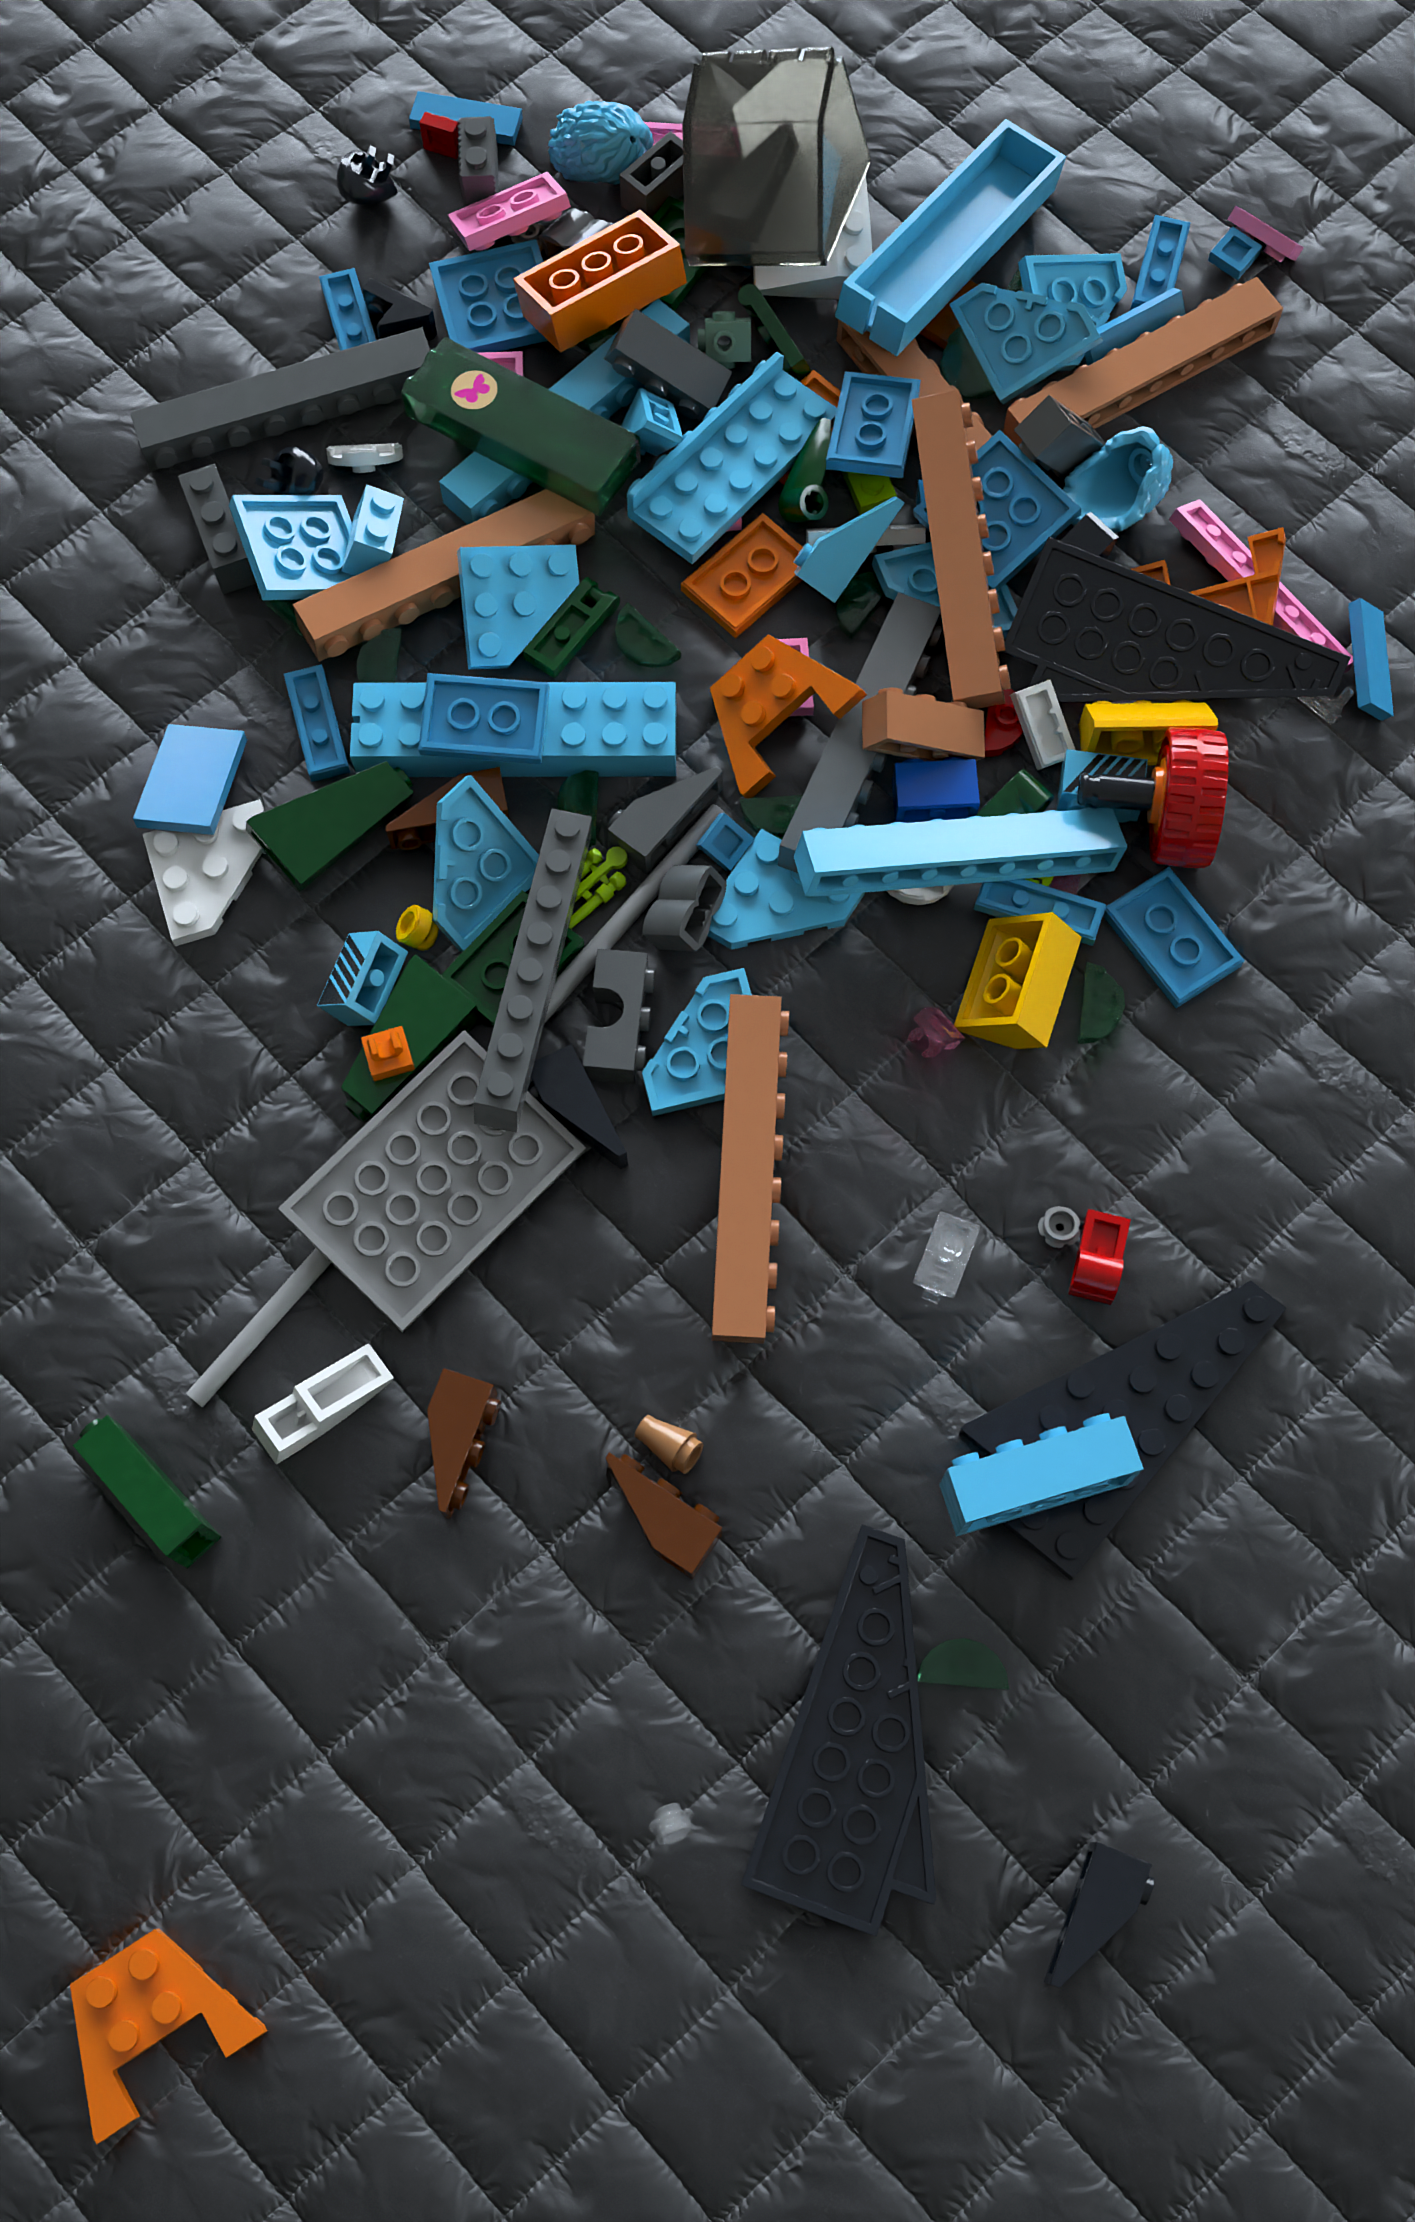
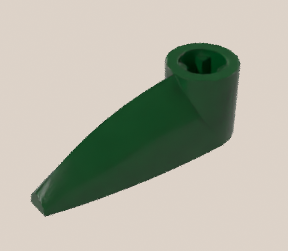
[778,418,831,523]
[975,769,1054,817]

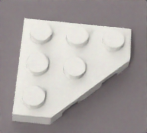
[143,799,266,946]

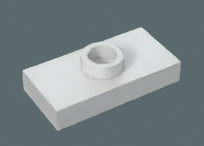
[1010,680,1075,771]

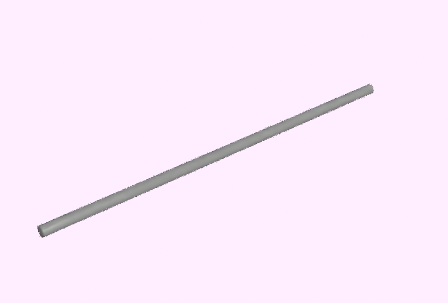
[186,804,726,1408]

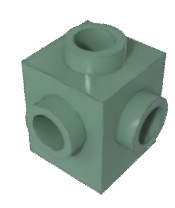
[698,311,751,369]

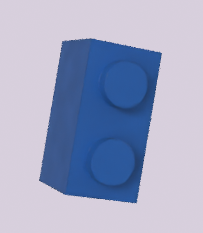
[892,757,980,823]

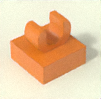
[361,1026,415,1082]

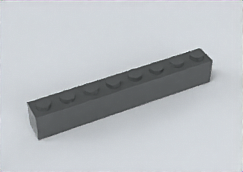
[130,327,440,471]
[778,592,944,873]
[474,808,592,1133]

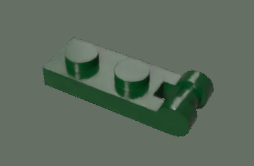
[738,284,812,381]
[522,577,620,679]

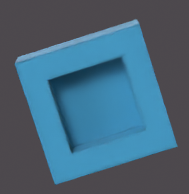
[1208,226,1262,281]
[696,813,755,871]

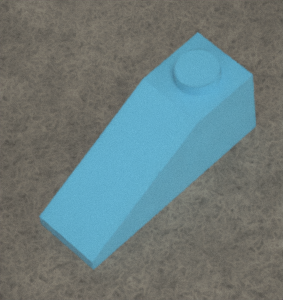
[620,387,683,456]
[793,496,905,603]

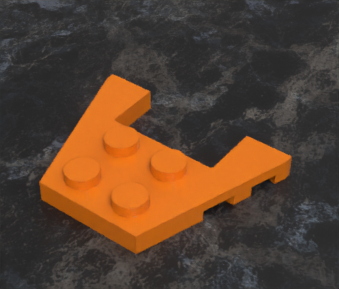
[1131,527,1286,626]
[710,634,867,800]
[70,1929,268,2144]

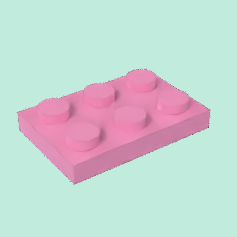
[448,172,571,251]

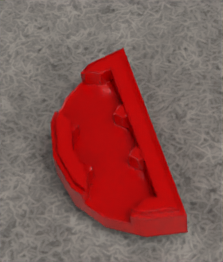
[984,689,1023,757]

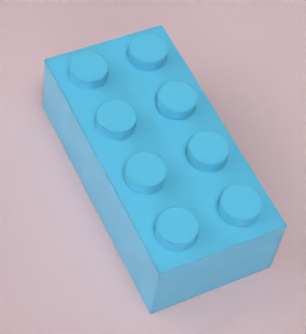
[939,1413,1144,1537]

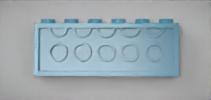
[627,352,837,564]

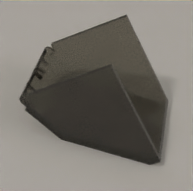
[682,46,872,266]

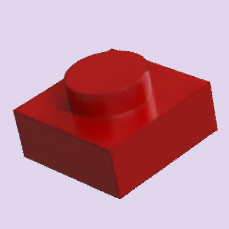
[419,112,459,159]

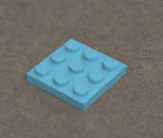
[228,495,354,600]

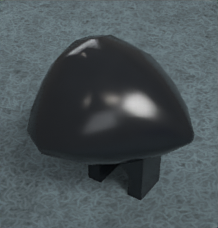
[336,145,398,205]
[255,446,324,495]

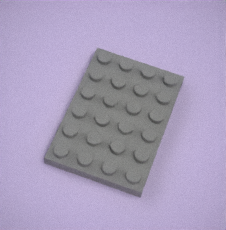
[278,1030,586,1333]

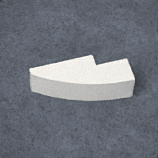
[252,1343,394,1465]

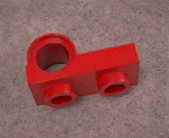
[1068,1209,1131,1305]

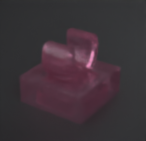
[908,1007,965,1058]

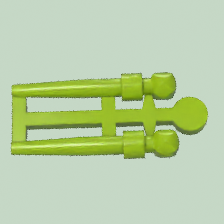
[569,846,628,929]

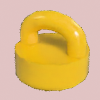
[396,905,439,951]

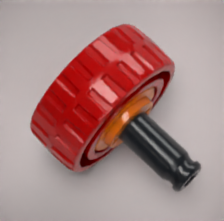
[1077,727,1229,868]

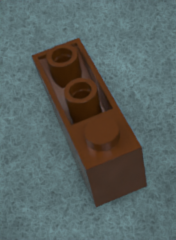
[385,767,510,850]
[427,1368,501,1519]
[606,1452,722,1580]

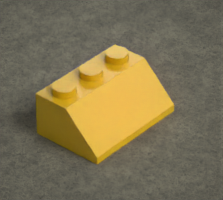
[1079,700,1218,765]
[953,912,1082,1049]

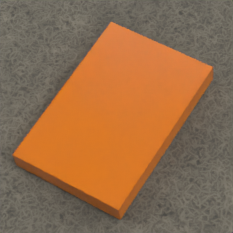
[681,513,803,639]

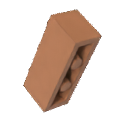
[862,687,985,761]

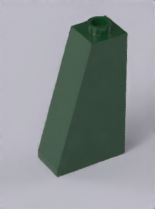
[245,761,413,892]
[341,954,481,1122]
[73,1414,221,1569]

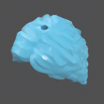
[548,101,654,185]
[1062,426,1173,533]

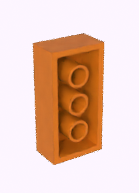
[513,210,687,353]

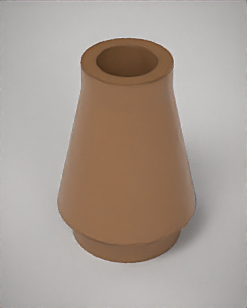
[635,1415,704,1474]

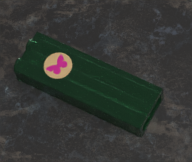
[401,337,641,516]

